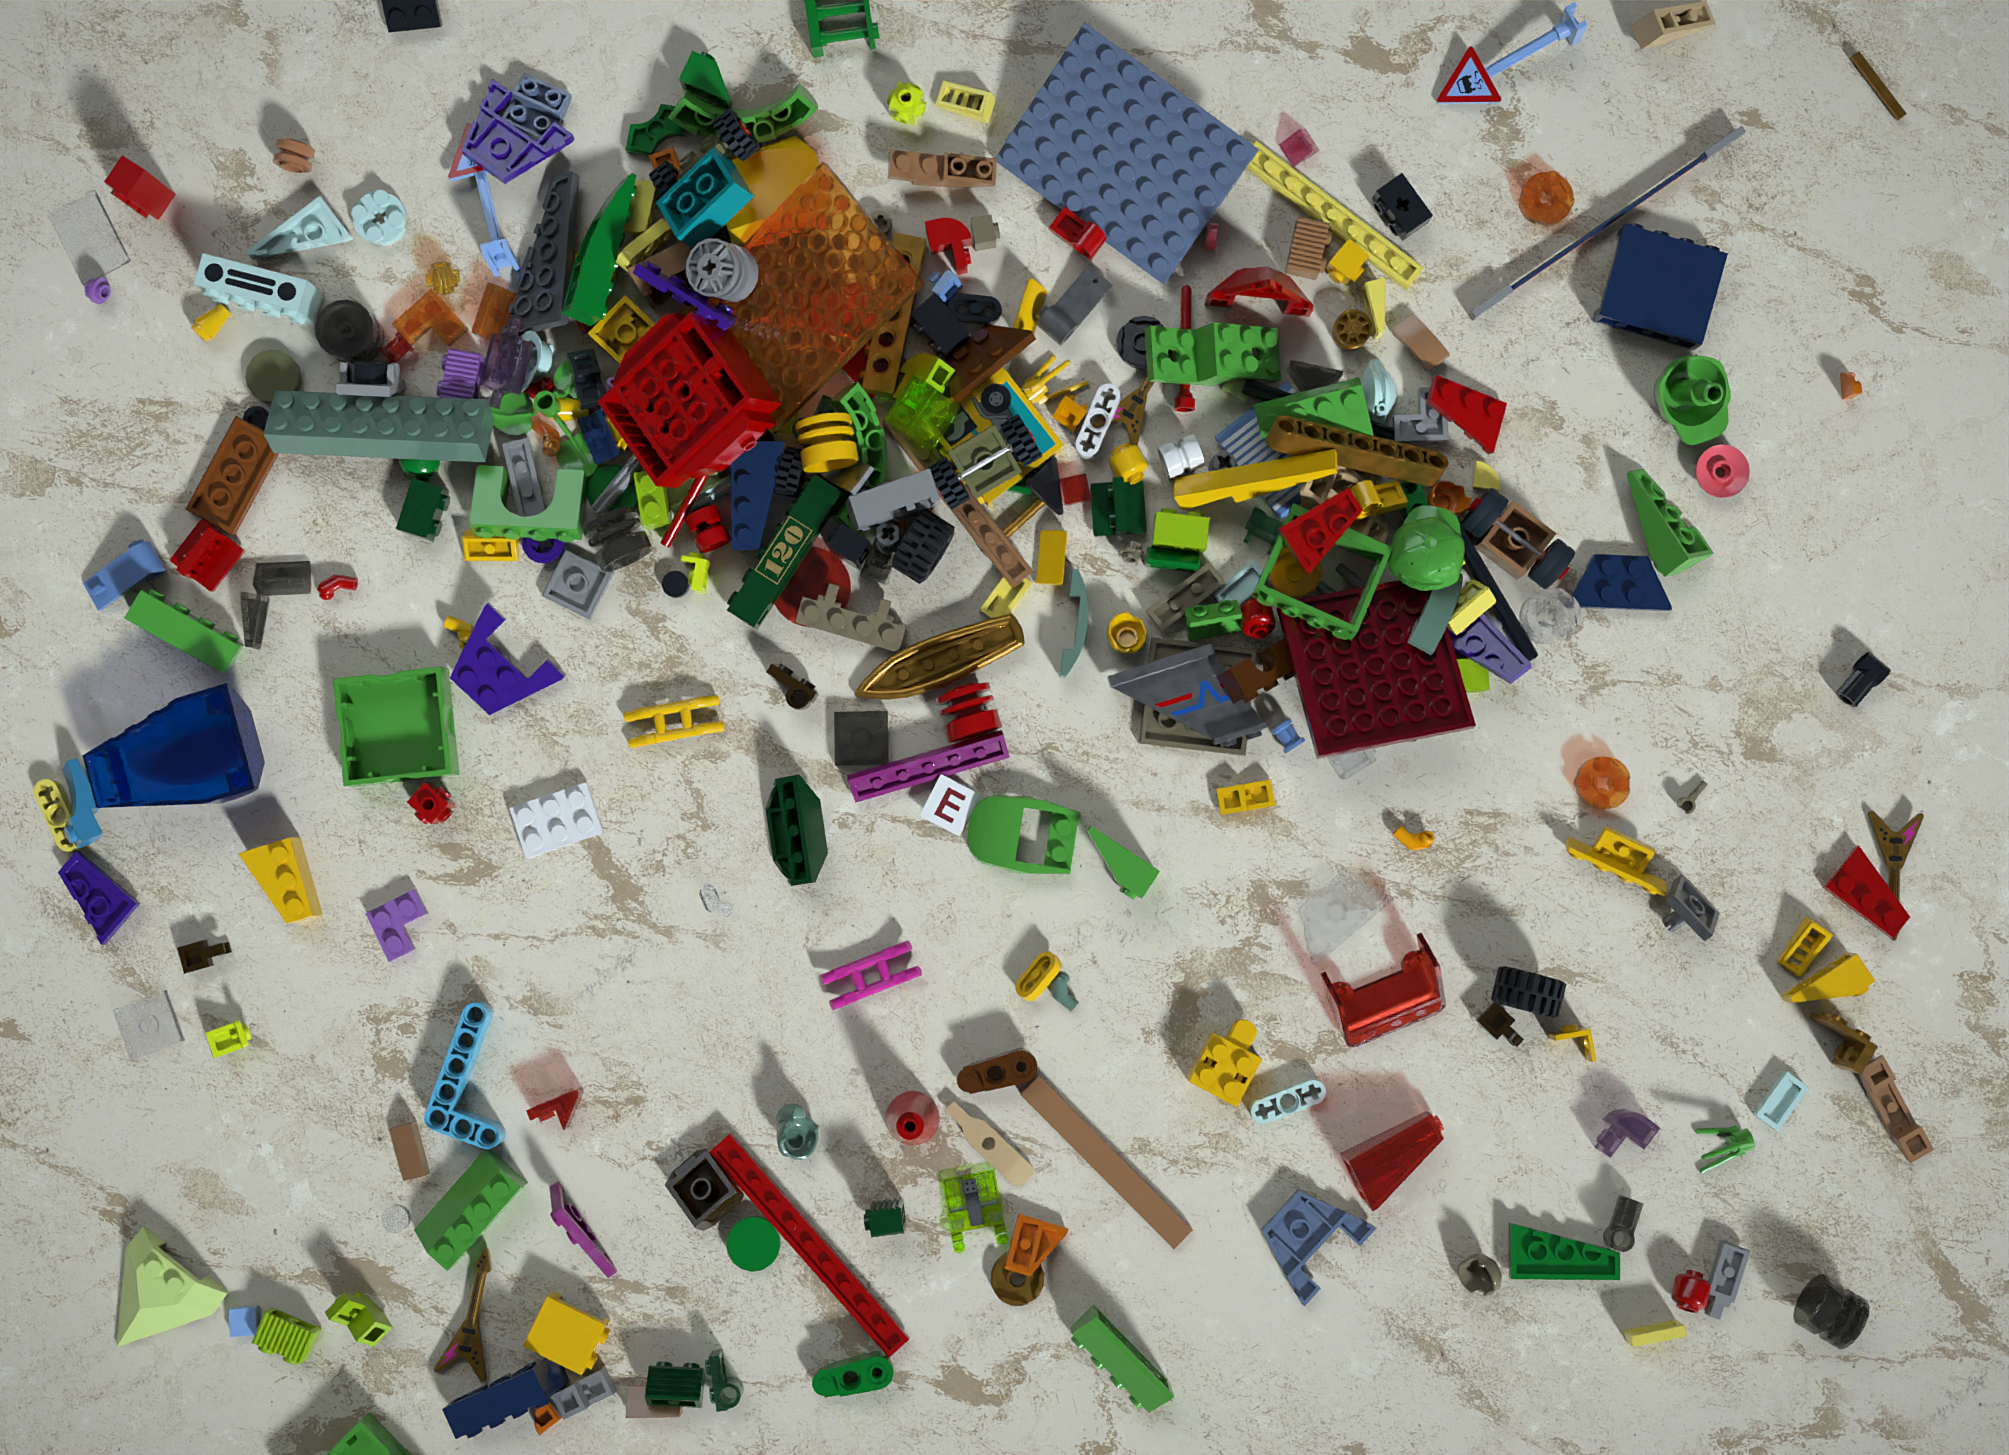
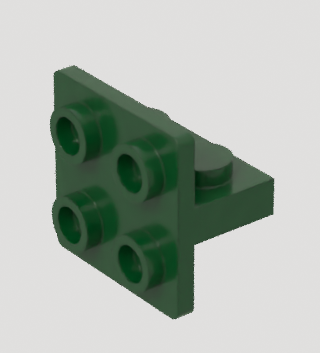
[1090,477,1147,537]

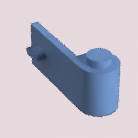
[83,539,167,611]

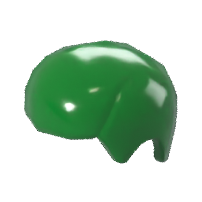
[399,459,440,482]

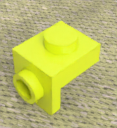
[204,1020,251,1059]

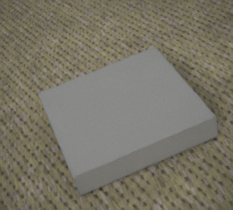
[542,548,615,620]

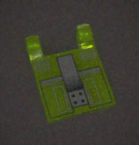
[941,1169,1008,1253]

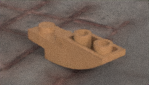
[887,149,997,188]

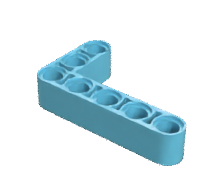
[424,1001,506,1149]

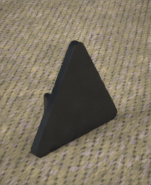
[1026,457,1064,515]

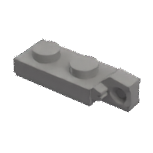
[1704,1240,1750,1320]

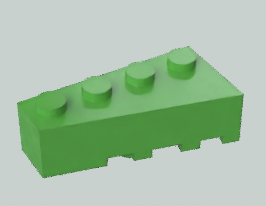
[1254,377,1374,438]
[124,588,244,674]

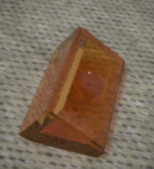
[472,282,517,344]

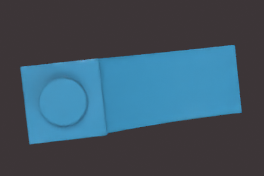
[62,758,103,849]

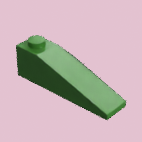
[1627,469,1714,577]

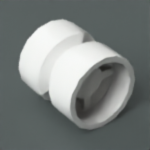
[1157,434,1205,480]

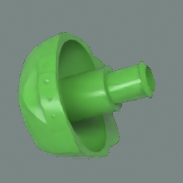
[1654,354,1731,445]
[1388,506,1465,591]

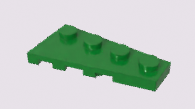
[1509,1222,1620,1280]

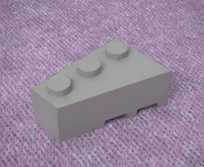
[845,469,940,533]

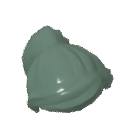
[775,1104,819,1160]

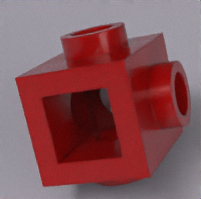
[407,782,455,825]

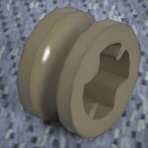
[868,210,892,237]

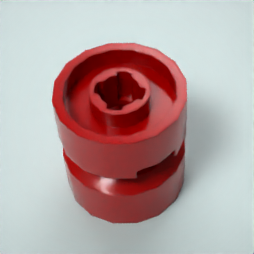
[685,505,732,554]

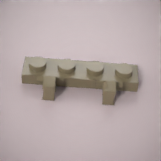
[795,583,906,652]

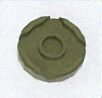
[245,350,301,403]

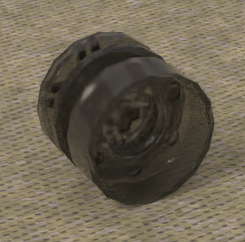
[582,506,654,573]
[1793,1274,1870,1350]

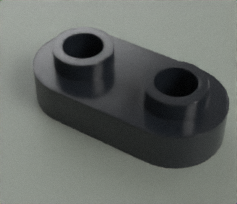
[949,293,1002,325]

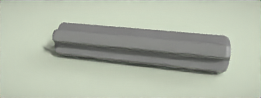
[591,454,643,516]

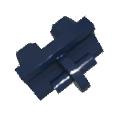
[577,409,621,464]

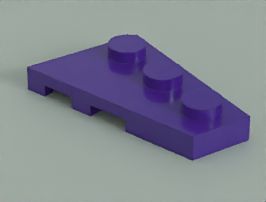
[58,851,141,945]

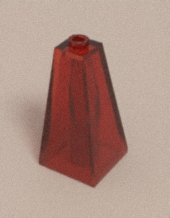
[1340,1111,1444,1211]

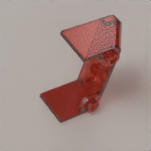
[1321,933,1446,1047]

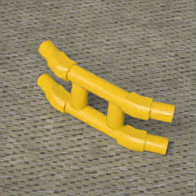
[623,695,724,748]

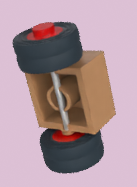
[1461,487,1576,589]

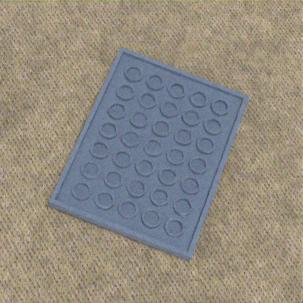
[995,22,1259,285]

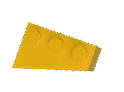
[238,837,323,924]

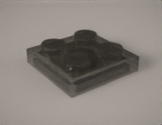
[834,711,889,766]

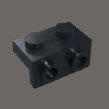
[381,0,443,33]

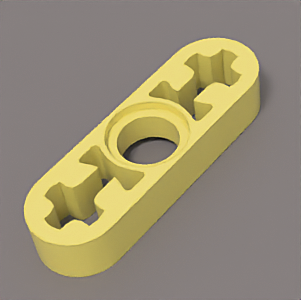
[616,218,674,272]
[33,779,83,852]

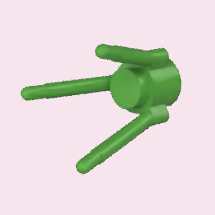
[1695,1125,1755,1174]

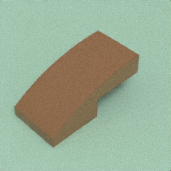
[1392,313,1450,373]

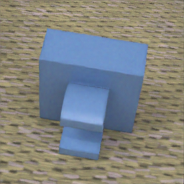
[928,269,963,306]

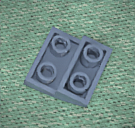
[502,72,572,141]

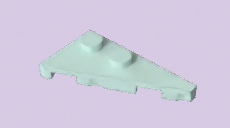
[246,196,354,260]

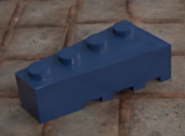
[731,441,785,550]
[442,1358,570,1439]

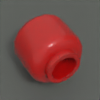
[1240,598,1276,639]
[1671,1270,1711,1313]

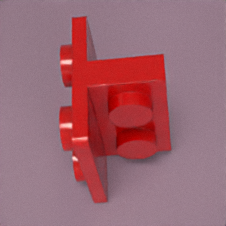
[170,519,245,592]

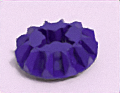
[522,537,565,564]

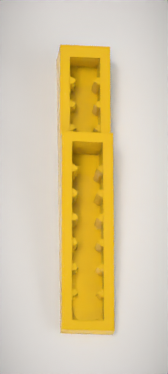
[1173,449,1337,511]

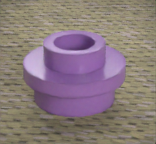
[84,277,111,304]

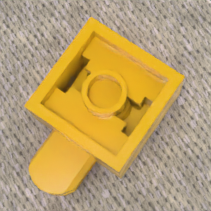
[588,295,655,365]
[1186,1019,1262,1107]

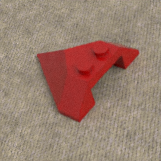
[1204,266,1314,317]

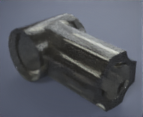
[1603,1195,1644,1252]

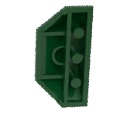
[765,775,828,886]

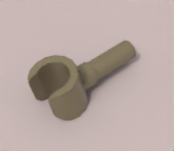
[1677,781,1708,814]

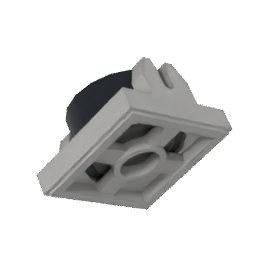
[335,360,405,397]

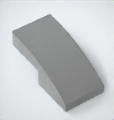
[552,1366,617,1420]

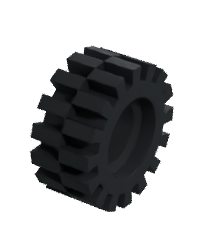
[775,446,806,498]

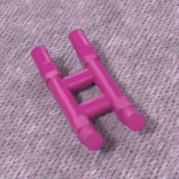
[819,940,922,1010]

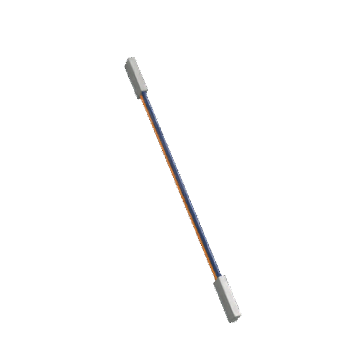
[1468,126,1746,321]

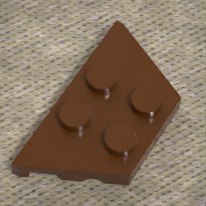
[945,324,1036,404]

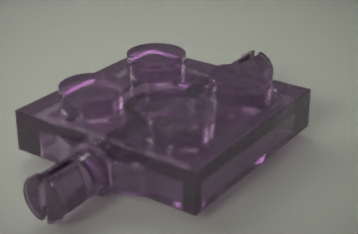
[479,317,533,409]

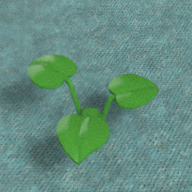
[490,360,599,477]

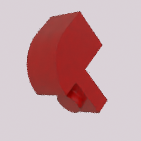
[925,217,972,275]

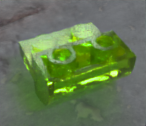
[884,375,961,452]

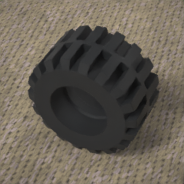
[892,510,955,584]
[1491,966,1566,1018]

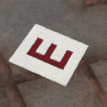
[919,774,981,836]

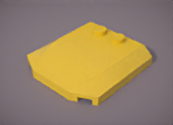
[726,135,831,249]

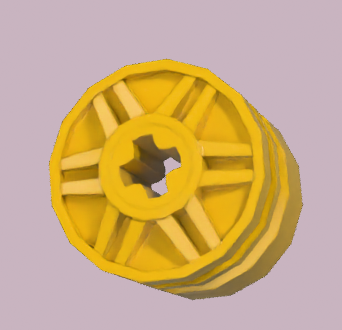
[795,413,859,473]

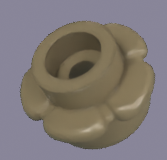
[1118,541,1144,563]

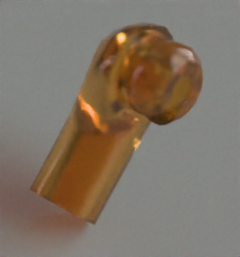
[532,418,561,457]

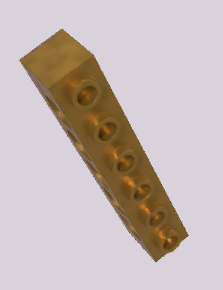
[858,232,927,399]

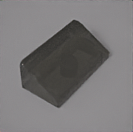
[252,561,311,596]

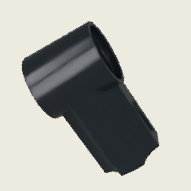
[1835,652,1891,707]

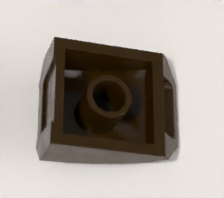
[665,1148,744,1231]

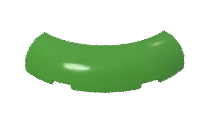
[668,83,818,143]
[829,382,887,534]

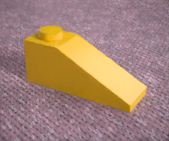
[1780,952,1875,1003]

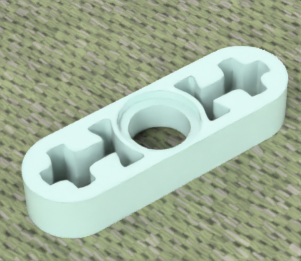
[1249,1078,1326,1124]

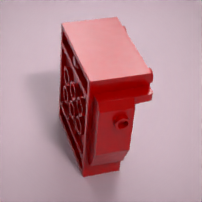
[597,312,782,488]

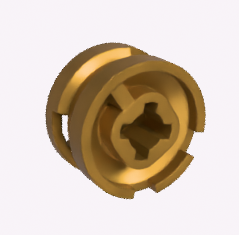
[1332,309,1372,351]

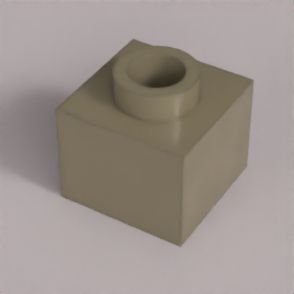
[970,215,1000,251]

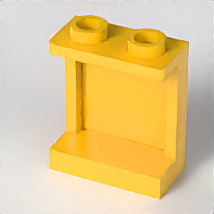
[523,1291,611,1375]

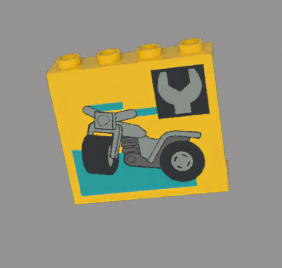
[922,367,1064,508]

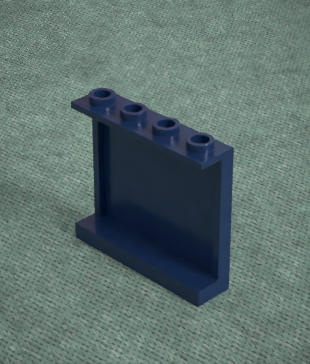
[1592,223,1728,351]

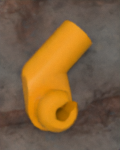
[1392,825,1435,851]

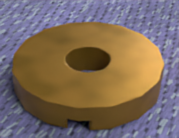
[991,1252,1044,1306]

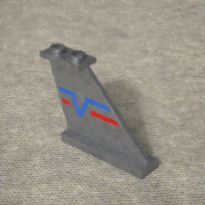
[1107,643,1267,748]

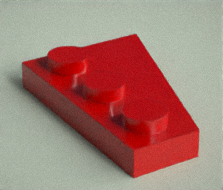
[1426,375,1507,455]
[1278,488,1363,577]
[1823,845,1910,939]

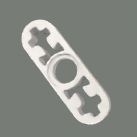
[1076,384,1120,459]

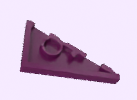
[549,1181,617,1278]

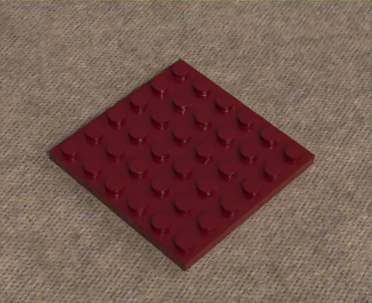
[1276,580,1476,759]

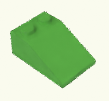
[1086,826,1160,900]

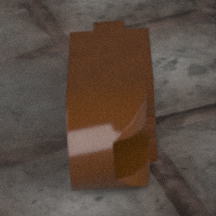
[957,1048,1037,1094]

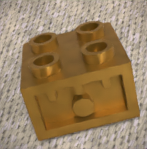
[1809,1012,1878,1074]

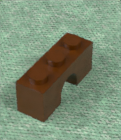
[1218,639,1294,704]

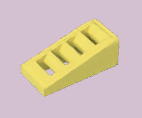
[935,80,996,123]
[1360,278,1386,339]

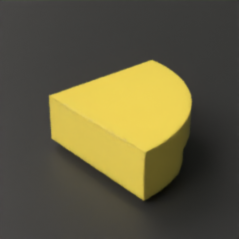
[1472,461,1501,491]

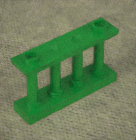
[804,0,880,58]

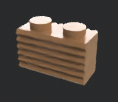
[1285,216,1332,280]

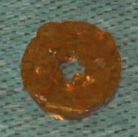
[1519,171,1575,227]
[1573,756,1631,810]

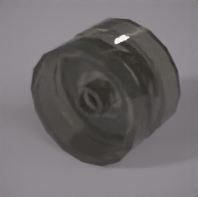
[315,300,384,362]

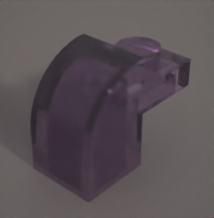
[1594,1109,1660,1158]

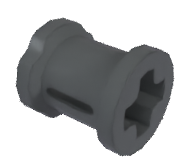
[875,522,900,554]

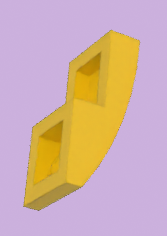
[1216,779,1276,815]

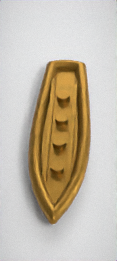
[854,613,1025,700]

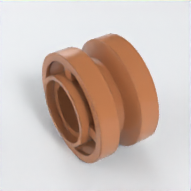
[273,139,315,173]

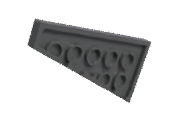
[500,171,579,338]

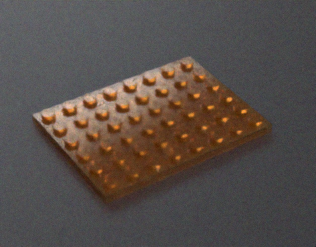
[678,162,925,434]

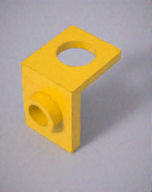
[1548,1024,1596,1062]

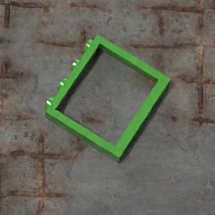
[1252,503,1393,640]

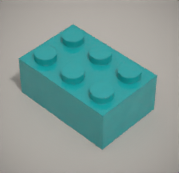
[656,148,754,248]

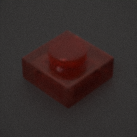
[1060,473,1091,506]

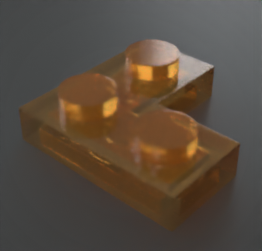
[392,289,469,347]

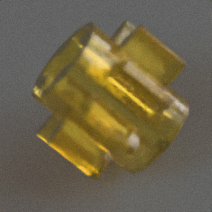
[425,262,460,295]

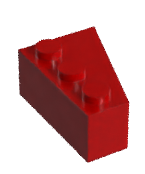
[104,155,176,220]

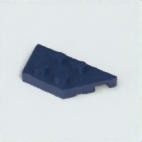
[1566,554,1672,611]

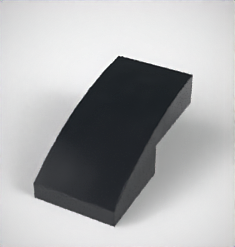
[567,349,605,410]

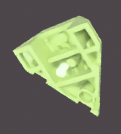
[117,1226,229,1347]

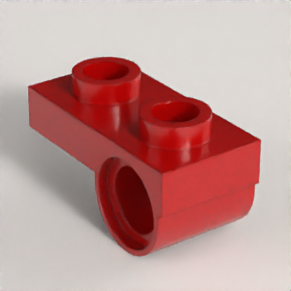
[1049,207,1107,261]

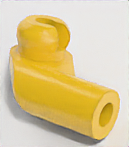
[444,615,473,649]

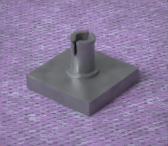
[1662,874,1720,941]

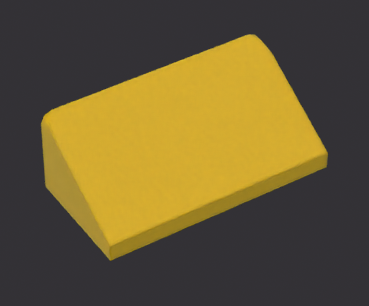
[1013,278,1047,334]
[462,529,519,561]
[1036,530,1068,586]

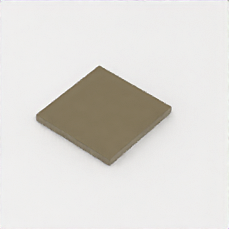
[1138,637,1257,756]

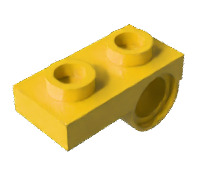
[1350,480,1408,520]

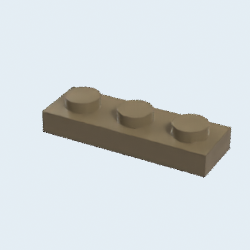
[1145,561,1226,632]

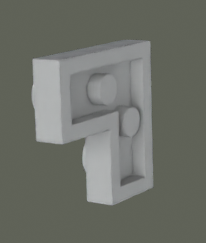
[1392,387,1449,443]

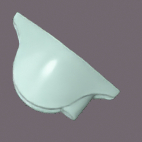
[1360,359,1397,424]

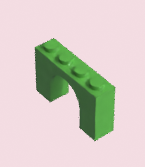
[469,465,588,542]

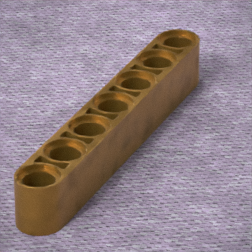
[1265,415,1449,487]

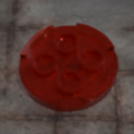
[775,547,851,628]

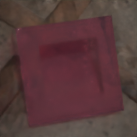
[1279,129,1319,167]

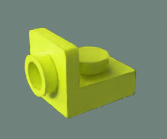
[680,552,711,594]

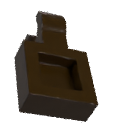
[177,940,232,974]
[1475,1001,1524,1047]

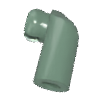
[1051,971,1079,1012]

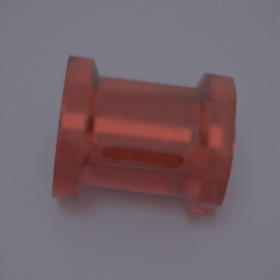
[378,332,415,363]

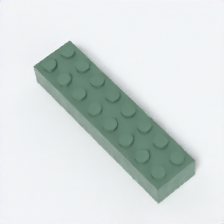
[264,390,494,462]

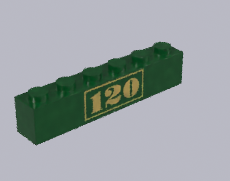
[727,474,844,630]

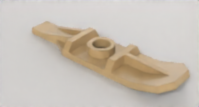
[945,1101,1033,1186]

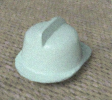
[506,330,554,393]

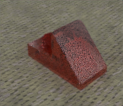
[526,1087,584,1130]

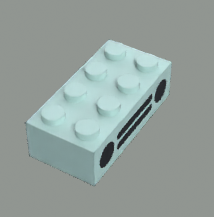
[194,253,324,325]

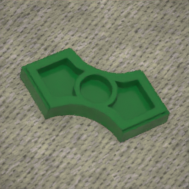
[625,104,685,157]

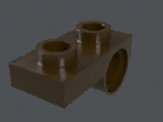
[766,663,818,711]

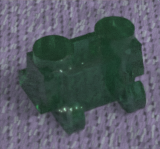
[1243,507,1285,555]

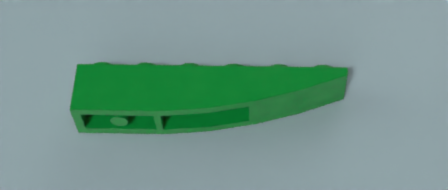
[561,173,637,326]

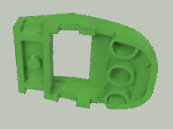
[967,795,1080,875]

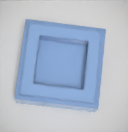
[228,1305,260,1337]

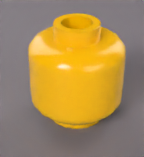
[1109,443,1148,484]

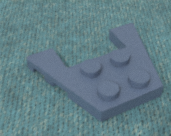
[1261,1189,1376,1306]

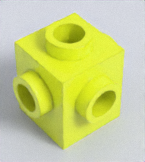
[887,82,927,126]

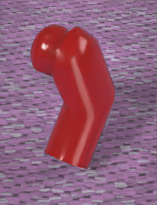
[317,574,358,600]

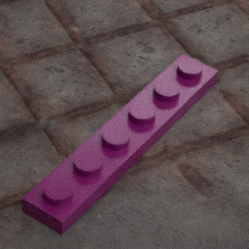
[847,730,1010,803]

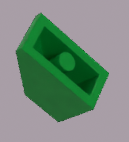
[679,51,732,108]

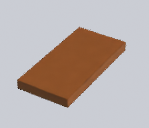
[185,416,279,535]

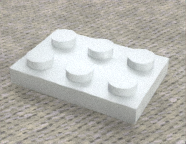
[509,782,604,859]

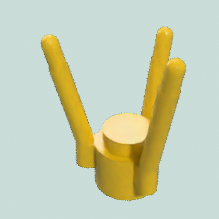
[1021,355,1089,406]

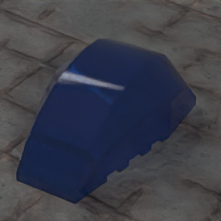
[82,683,265,808]

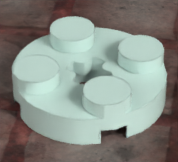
[351,190,408,246]

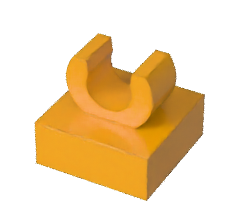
[1052,395,1087,433]

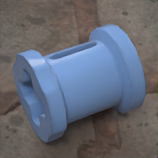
[1270,718,1305,754]

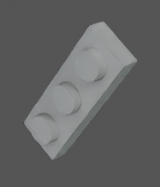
[502,438,546,517]

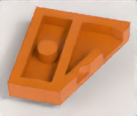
[1004,1214,1069,1276]

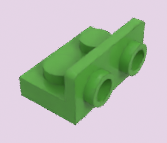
[1184,600,1242,641]

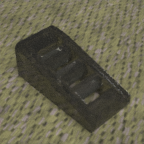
[240,592,270,650]

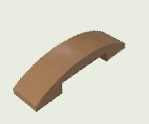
[1859,1055,1934,1163]

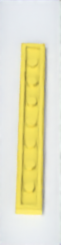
[1246,140,1424,290]

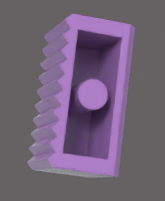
[437,348,486,399]

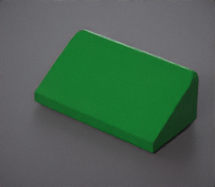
[1144,547,1200,573]

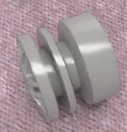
[686,238,759,302]

